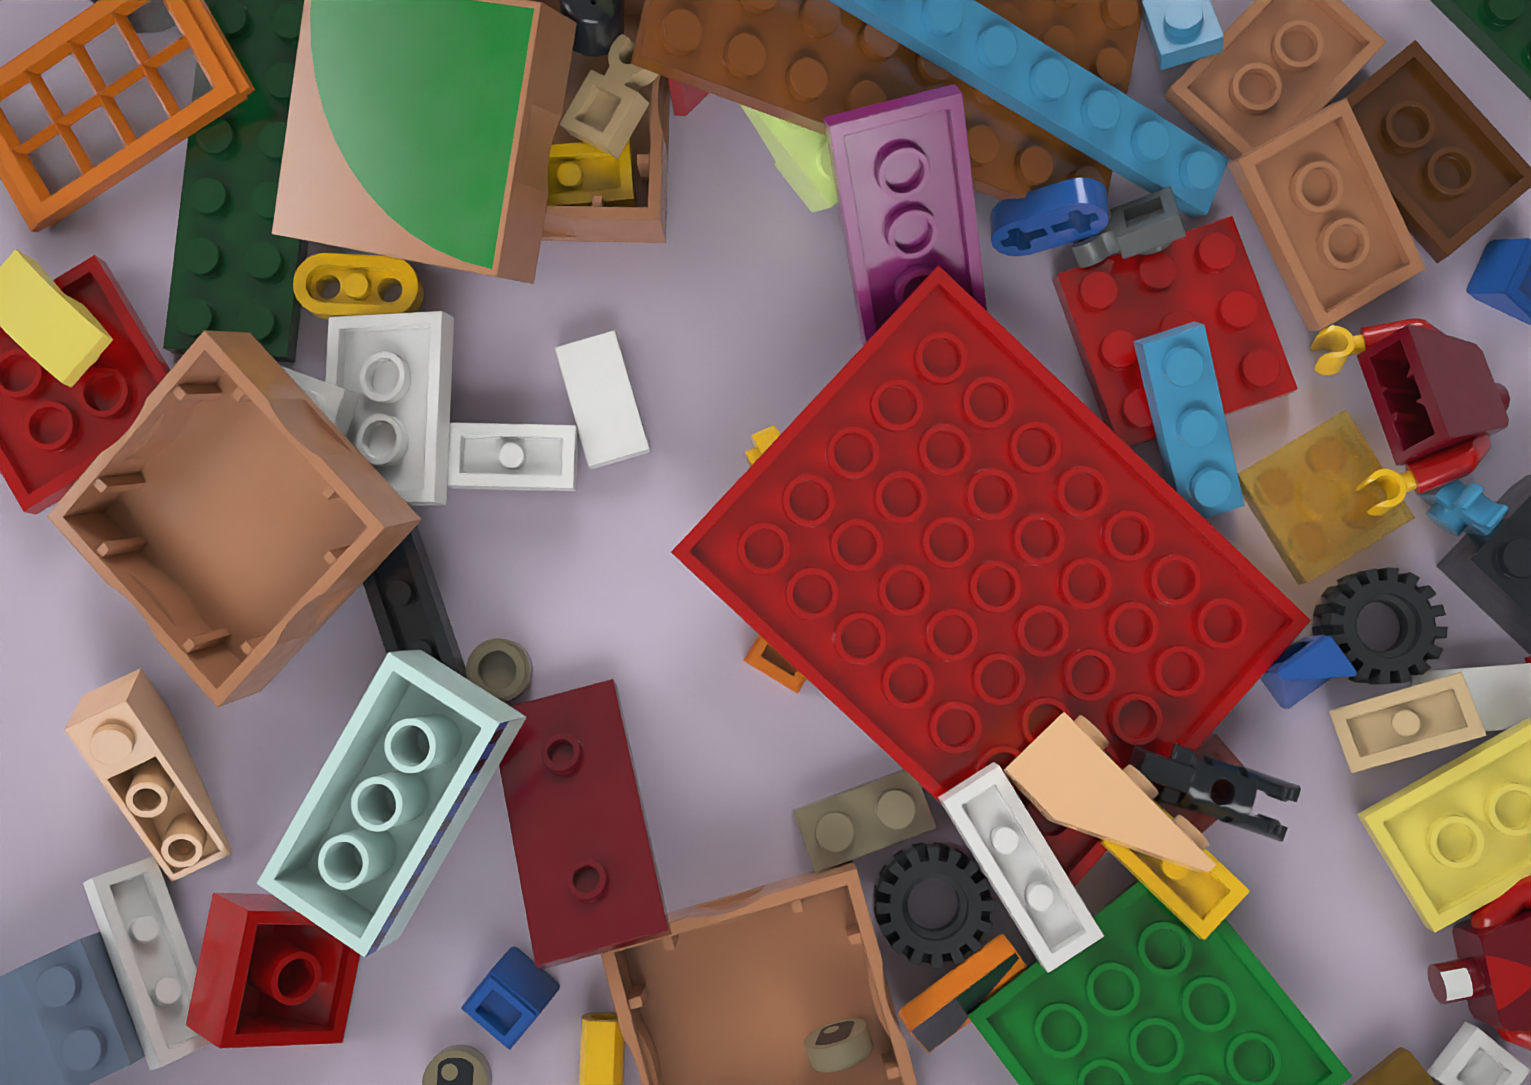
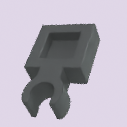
[1071,186,1186,268]

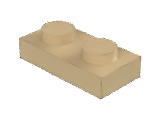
[1329,672,1487,773]

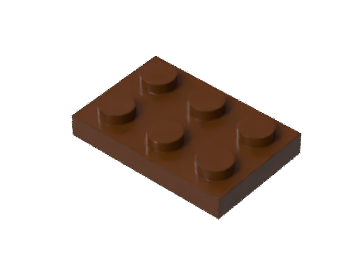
[1344,40,1531,263]

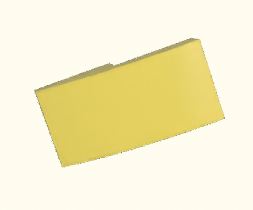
[0,249,113,388]

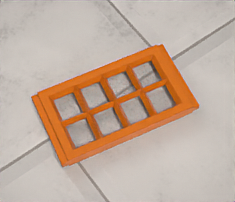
[0,0,255,233]

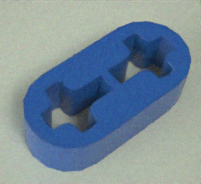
[990,177,1109,257]

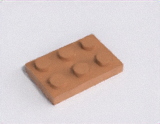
[1163,0,1387,160]
[1227,98,1426,331]

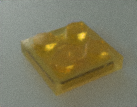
[1238,410,1415,585]

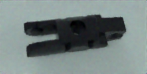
[1128,744,1301,842]

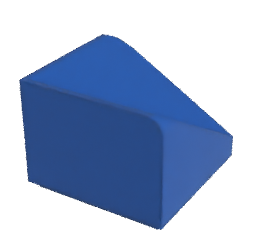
[1260,635,1357,709]

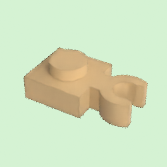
[559,34,659,159]

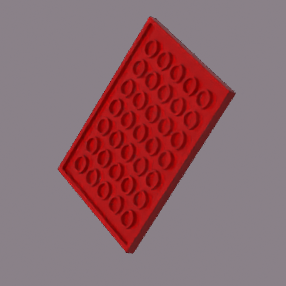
[670,265,1311,887]

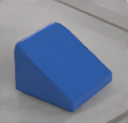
[1466,238,1531,325]
[461,947,560,1050]

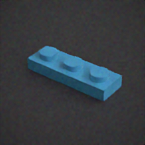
[1133,321,1245,519]

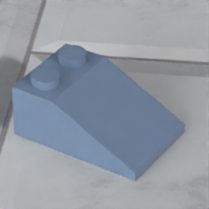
[0,932,145,1085]

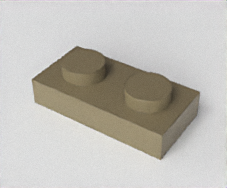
[793,769,937,873]

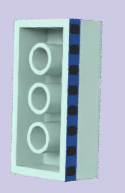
[256,650,526,957]

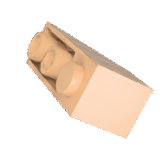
[64,668,232,882]
[1003,712,1216,872]

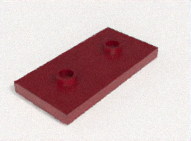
[499,679,672,970]

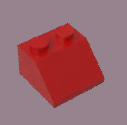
[186,893,360,1049]

